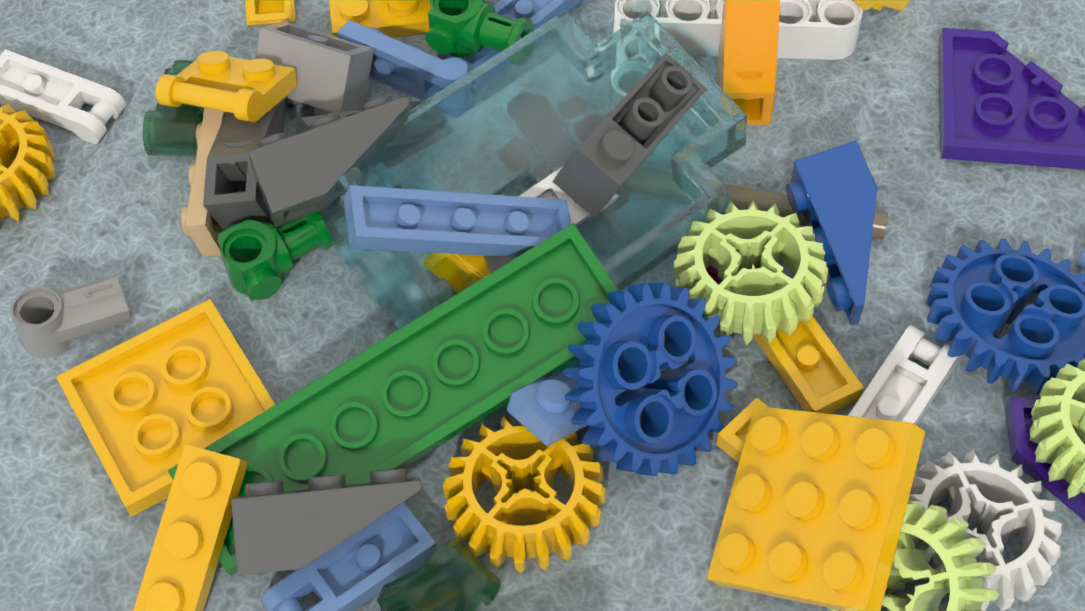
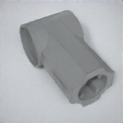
[10,274,132,359]

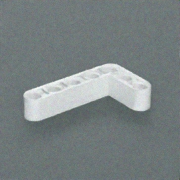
[610,0,863,112]

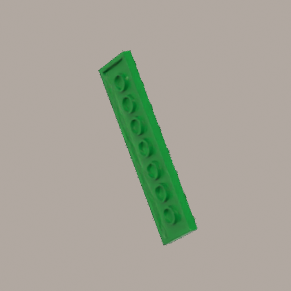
[168,223,619,576]

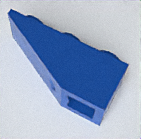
[786,141,877,325]

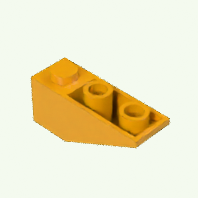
[716,0,780,125]

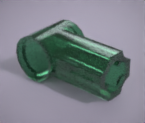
[143,60,204,156]
[377,539,502,611]

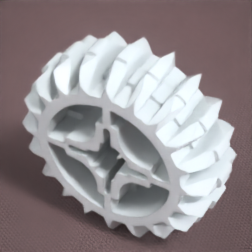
[908,449,1062,611]

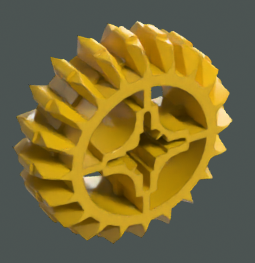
[0,103,56,223]
[443,415,605,574]

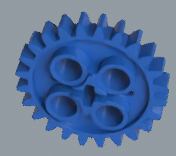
[925,239,1085,395]
[563,282,738,476]

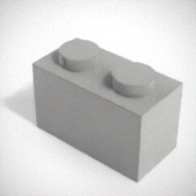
[255,21,374,115]

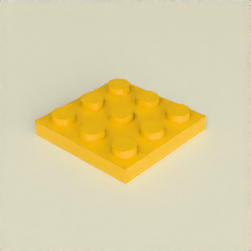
[56,299,276,517]
[706,406,925,611]

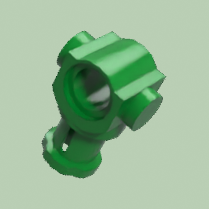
[425,0,533,62]
[217,211,333,301]

